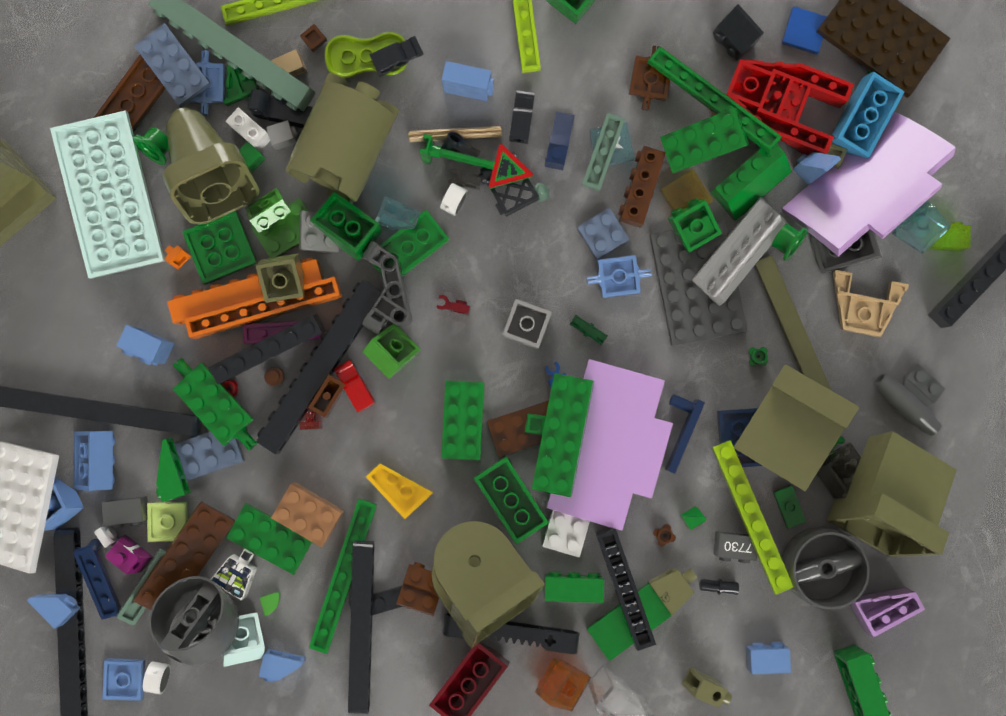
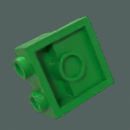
[668,198,722,253]

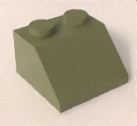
[255,253,304,303]

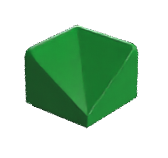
[680,506,707,530]

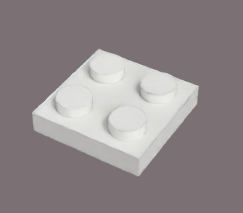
[542,510,590,558]

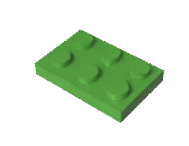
[251,198,308,258]

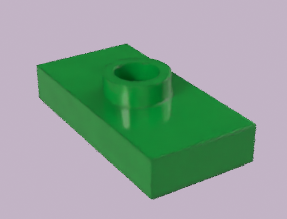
[773,485,806,529]

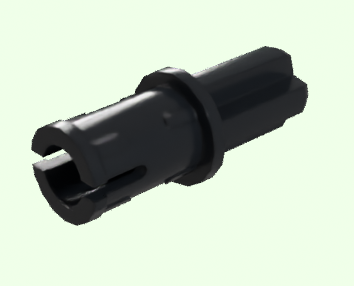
[699,579,739,595]

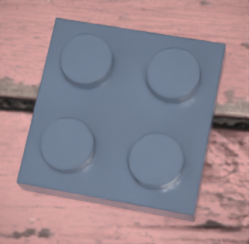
[577,208,629,260]

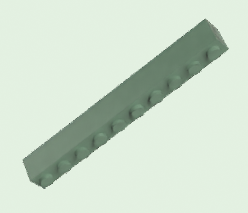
[148,0,316,112]

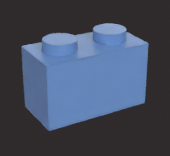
[746,642,791,674]

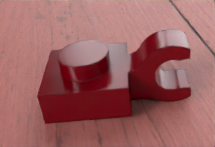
[437,295,470,315]

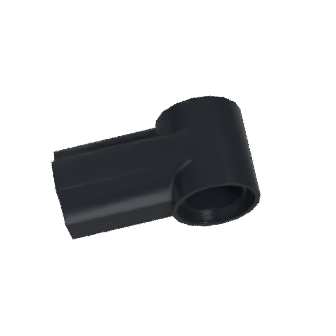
[441,132,481,166]

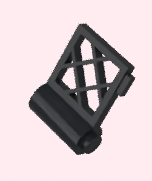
[478,152,540,217]

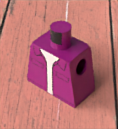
[105,534,153,574]

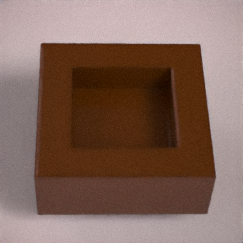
[300,24,327,52]

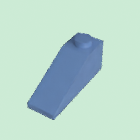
[793,152,841,185]

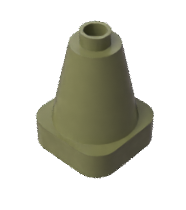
[162,108,259,224]

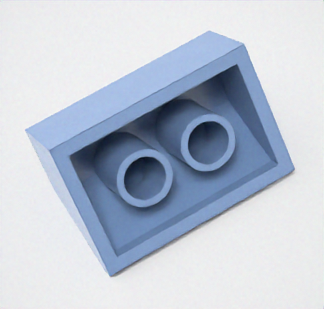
[73,431,115,491]

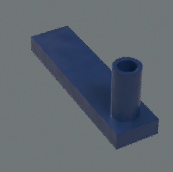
[665,394,705,474]
[73,539,121,620]

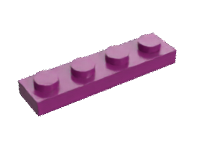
[243,321,322,344]

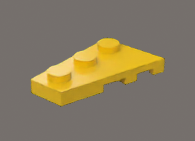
[366,464,433,519]

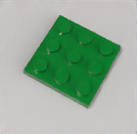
[182,211,258,285]

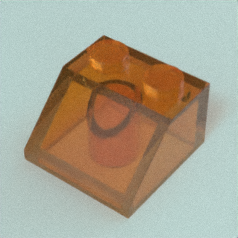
[535,658,591,711]

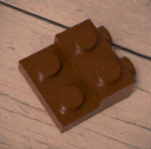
[396,562,439,616]

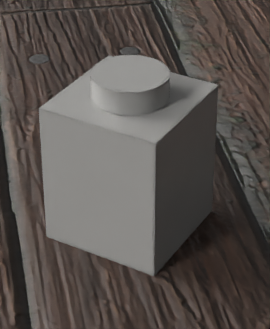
[266,120,298,150]

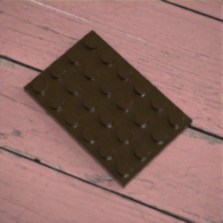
[816,0,951,98]

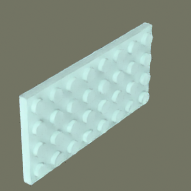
[50,111,166,279]

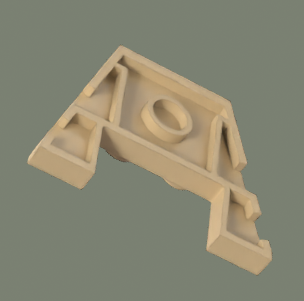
[833,270,909,337]

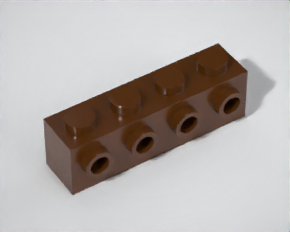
[618,146,666,228]

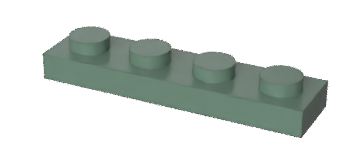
[582,113,625,192]
[116,549,166,626]

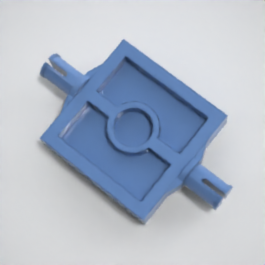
[188,50,225,116]
[586,255,652,298]

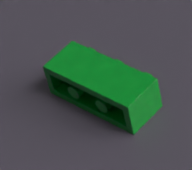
[544,571,604,603]

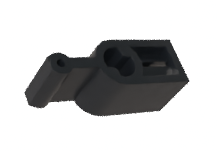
[369,36,424,77]
[509,90,535,144]

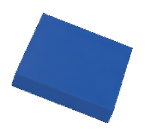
[781,6,827,55]

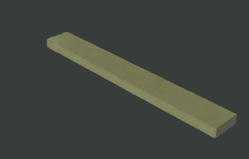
[754,255,832,391]

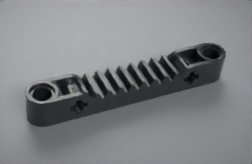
[442,613,580,654]

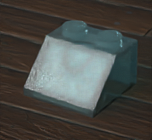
[892,201,950,254]

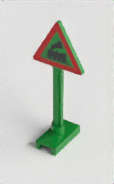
[419,134,533,189]

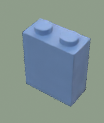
[442,61,494,102]

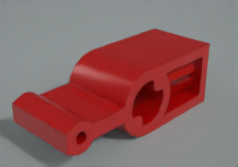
[334,360,376,412]

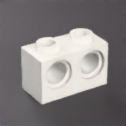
[226,107,270,152]

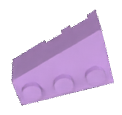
[850,588,925,637]

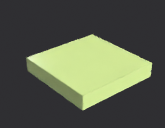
[147,502,188,542]

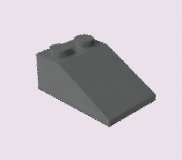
[811,229,882,274]

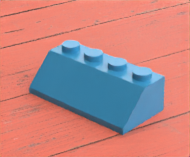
[831,72,905,158]

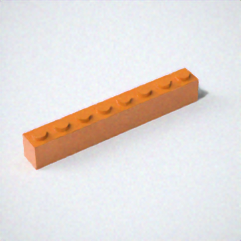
[167,258,324,325]
[184,276,343,339]

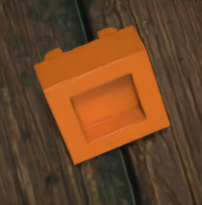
[164,245,192,270]

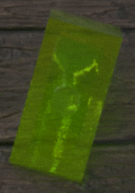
[924,222,971,251]

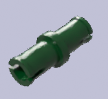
[569,315,608,346]

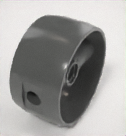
[782,527,870,609]
[149,576,239,666]

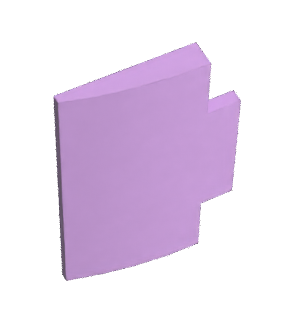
[782,111,956,256]
[547,359,673,531]

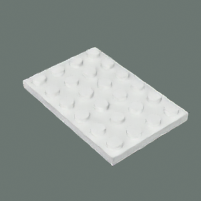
[0,441,59,573]

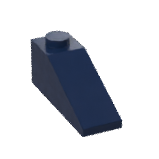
[545,111,575,171]

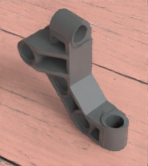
[361,241,412,335]

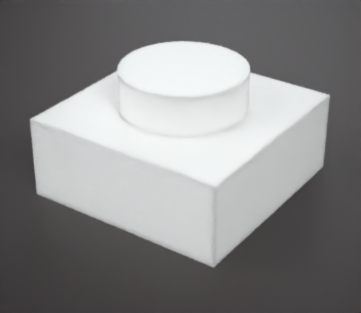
[94,526,118,548]

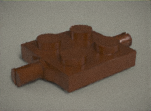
[629,46,670,111]

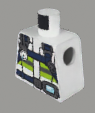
[210,549,257,600]

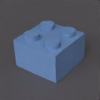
[116,325,175,366]

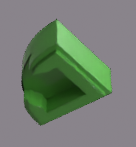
[260,591,280,616]

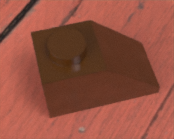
[308,374,346,418]

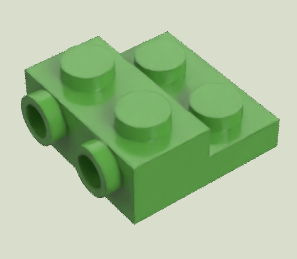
[245,188,291,233]

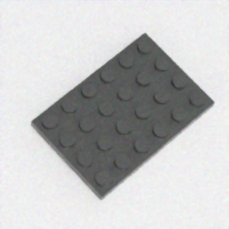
[650,220,747,346]

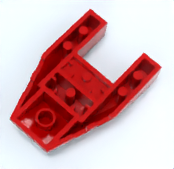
[726,59,854,155]

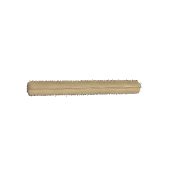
[408,126,502,142]

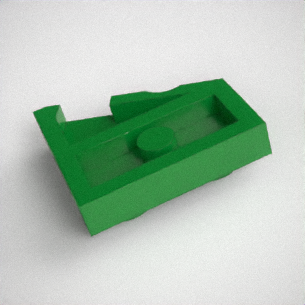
[224,64,259,106]

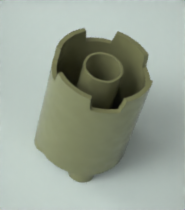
[286,73,399,204]

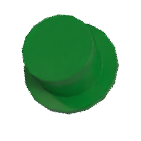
[133,127,169,165]
[772,223,808,261]

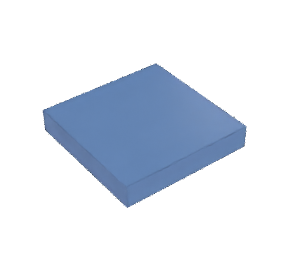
[102,658,145,701]

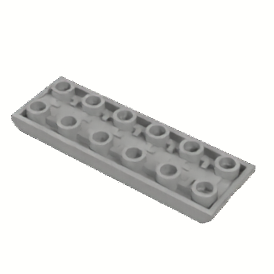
[691,197,788,306]

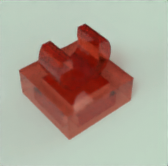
[300,412,323,430]

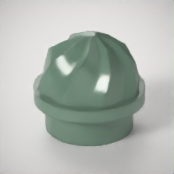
[532,183,550,202]

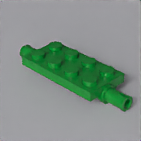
[173,358,258,451]

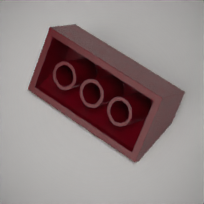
[429,642,510,716]

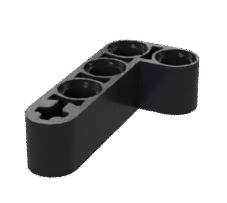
[247,89,313,128]

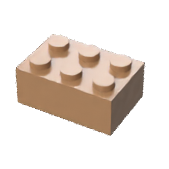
[271,482,345,547]

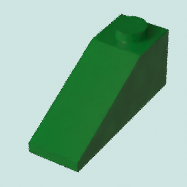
[156,438,191,503]

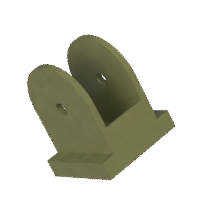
[432,521,545,648]

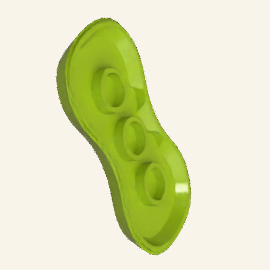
[325,32,407,79]

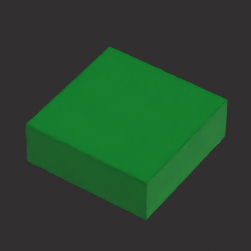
[525,413,546,435]

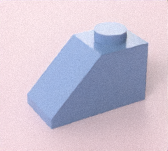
[27,594,80,629]
[259,649,306,682]

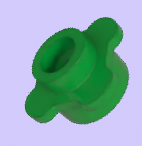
[748,347,768,366]

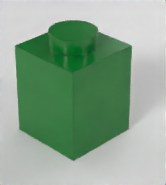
[239,141,266,173]

